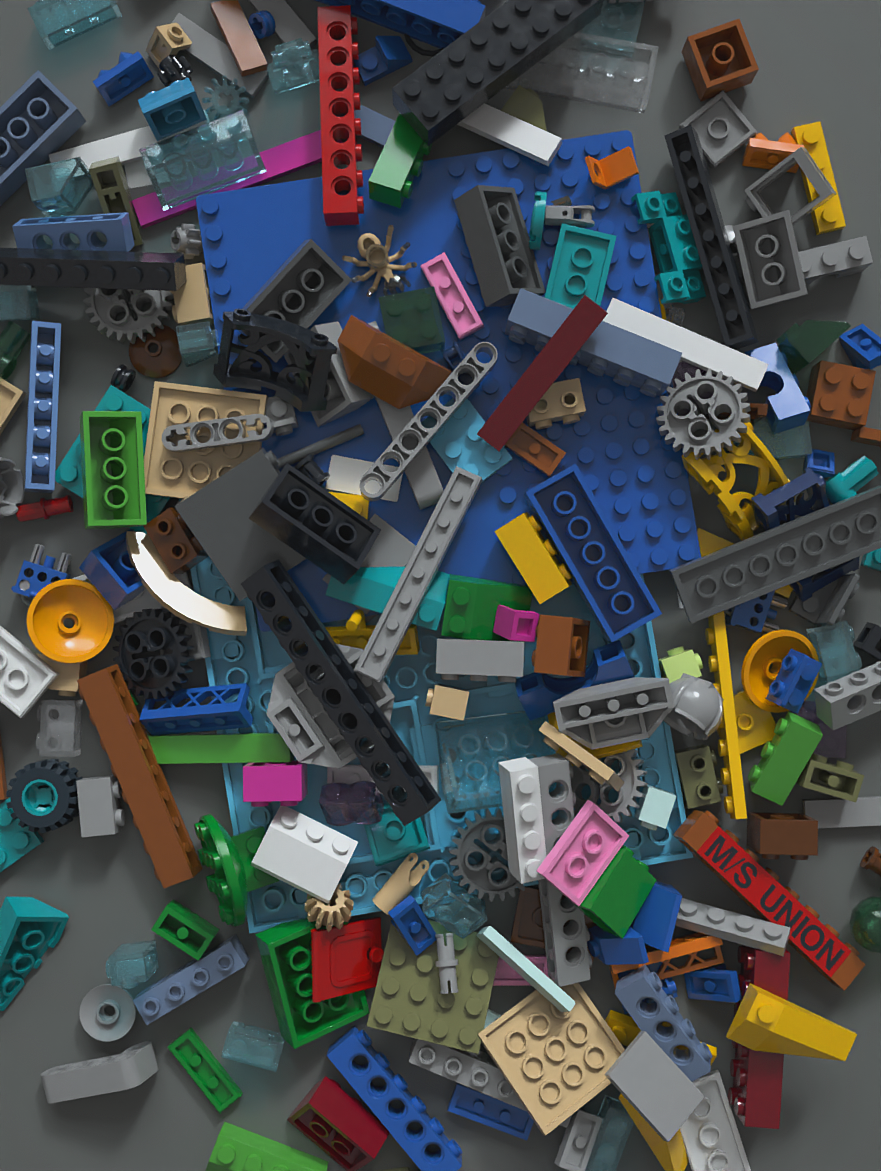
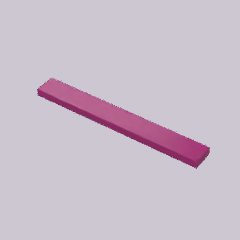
[132,130,343,229]

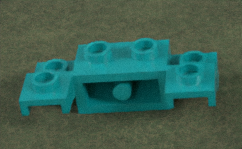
[631,191,706,304]

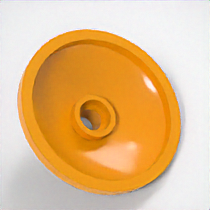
[26,579,114,664]
[741,630,819,713]

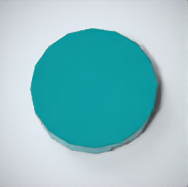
[528,191,547,250]

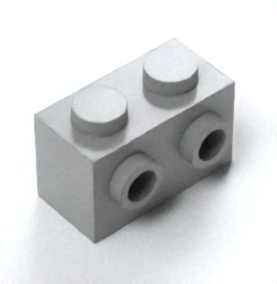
[76,775,125,837]

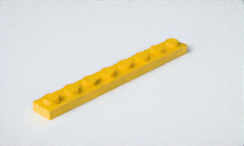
[705,611,747,819]

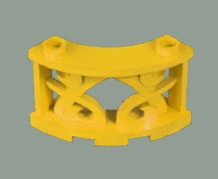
[682,415,796,541]

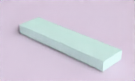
[476,926,576,1012]

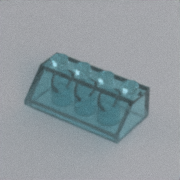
[139,110,267,211]

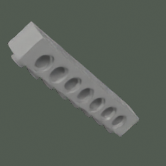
[529,753,592,987]

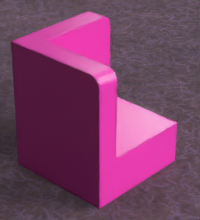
[493,605,539,642]

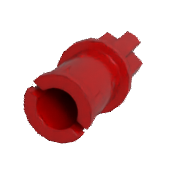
[16,495,74,522]

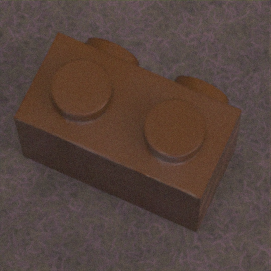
[143,508,209,574]

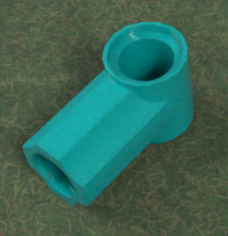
[825,455,879,504]

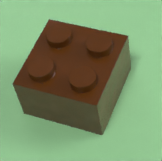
[747,812,818,860]

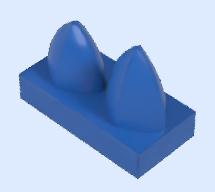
[92,51,154,107]

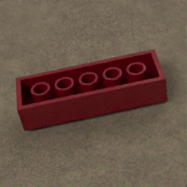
[728,945,791,1129]

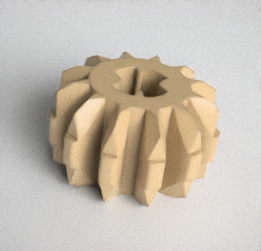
[304,883,354,933]

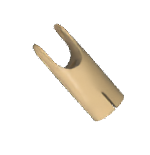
[372,853,429,915]

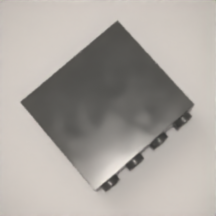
[175,447,306,601]

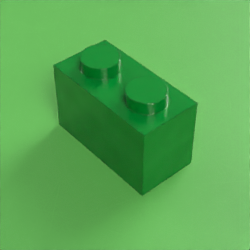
[151,899,220,961]

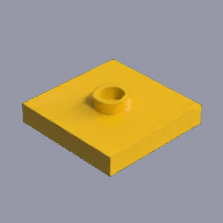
[716,691,776,754]

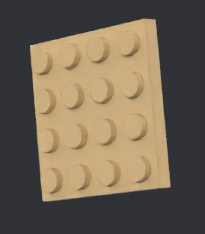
[144,381,268,499]
[478,978,625,1136]

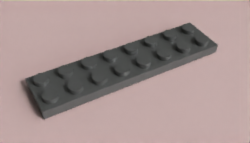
[669,485,881,624]

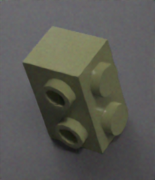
[674,744,723,809]
[796,753,864,802]

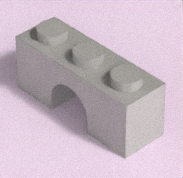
[799,236,873,285]

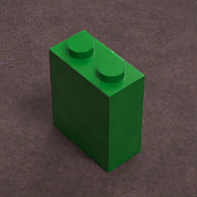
[573,845,657,939]

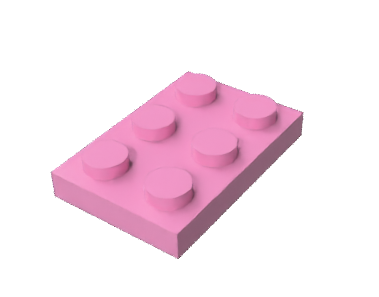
[536,800,629,906]

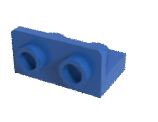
[766,649,822,714]

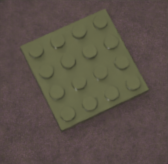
[367,920,499,1054]

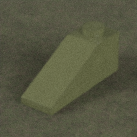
[89,156,143,247]

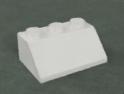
[251,806,358,904]

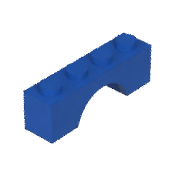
[515,640,635,721]

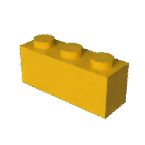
[494,512,572,604]

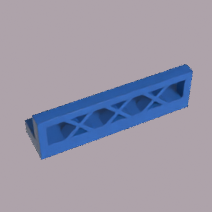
[139,683,253,735]

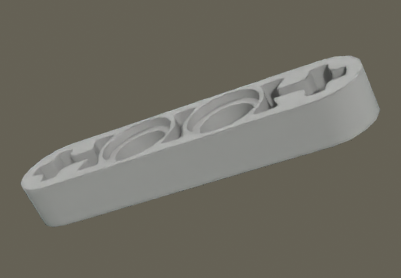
[162,414,274,452]

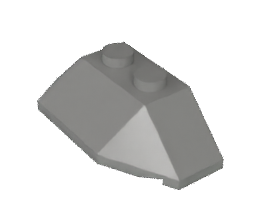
[553,677,674,750]

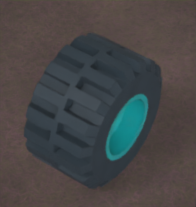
[6,759,83,833]

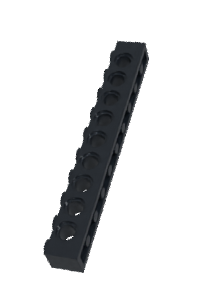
[241,559,441,826]

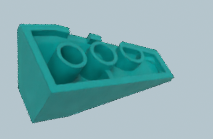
[325,566,450,631]
[0,896,69,1011]

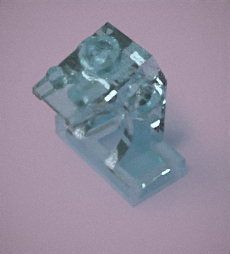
[267,38,319,95]

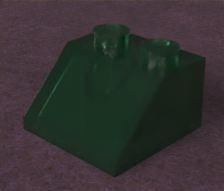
[776,320,851,374]

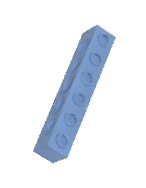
[24,321,61,493]

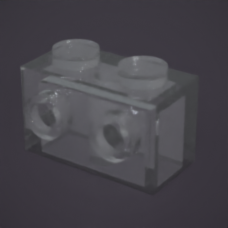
[36,699,83,757]

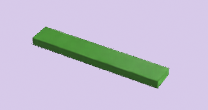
[148,732,294,764]

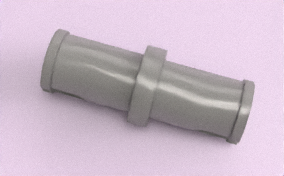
[435,933,459,994]

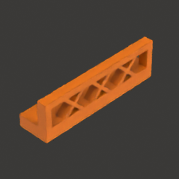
[609,932,724,989]

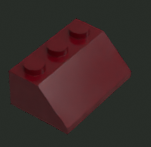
[287,1076,390,1171]

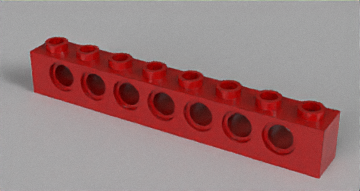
[317,5,364,226]

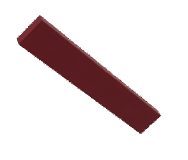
[477,295,608,451]

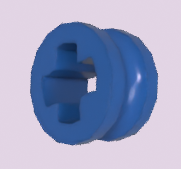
[248,10,276,39]

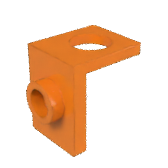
[585,146,639,189]

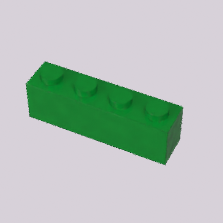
[368,113,432,208]

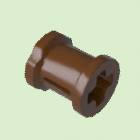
[860,846,881,876]

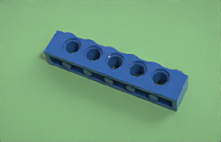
[327,1025,463,1171]

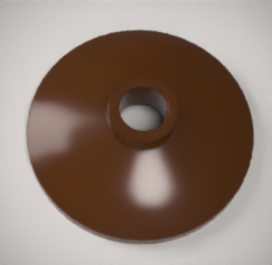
[129,325,184,378]

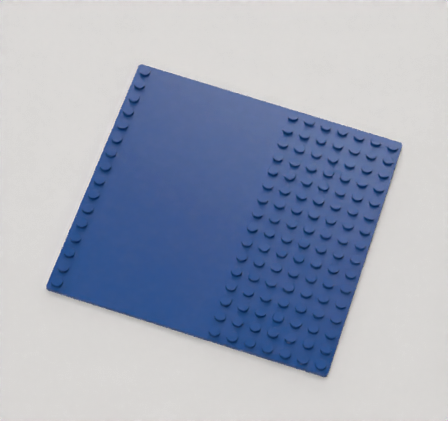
[196,130,701,632]

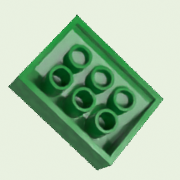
[255,918,370,1049]

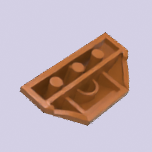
[337,315,451,409]

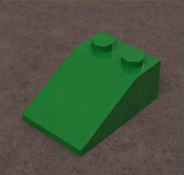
[441,574,533,642]

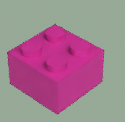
[243,760,308,807]

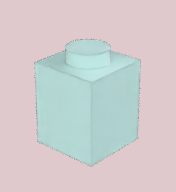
[634,785,676,831]

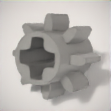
[170,223,203,259]

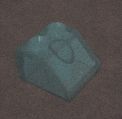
[25,157,94,217]

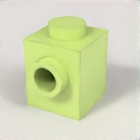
[658,646,703,683]

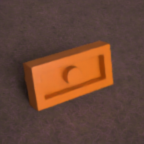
[742,132,804,173]

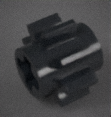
[157,55,193,87]

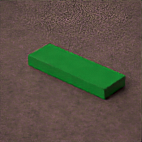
[167,1027,243,1114]

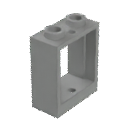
[745,147,837,226]

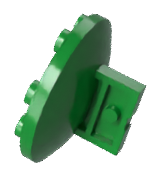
[194,814,279,927]

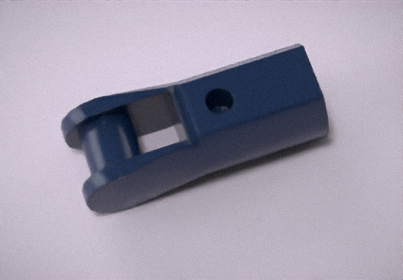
[440,341,480,389]

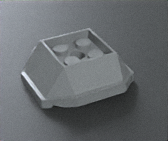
[266,644,395,769]

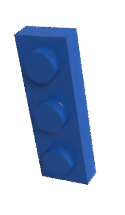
[448,1082,534,1141]

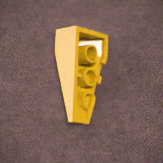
[726,983,857,1061]

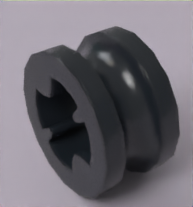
[111,364,136,392]

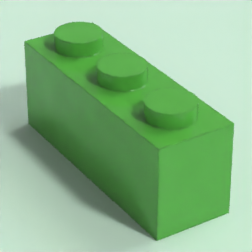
[748,711,823,806]

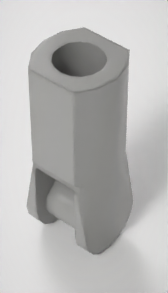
[544,205,595,228]

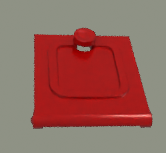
[311,917,384,1002]

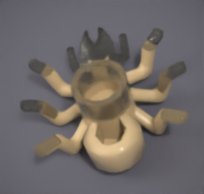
[342,225,417,301]

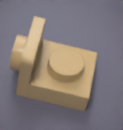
[145,23,192,71]

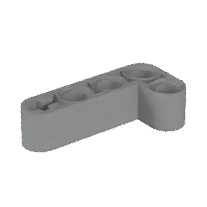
[41,1041,159,1103]

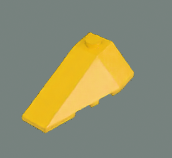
[619,1094,689,1171]

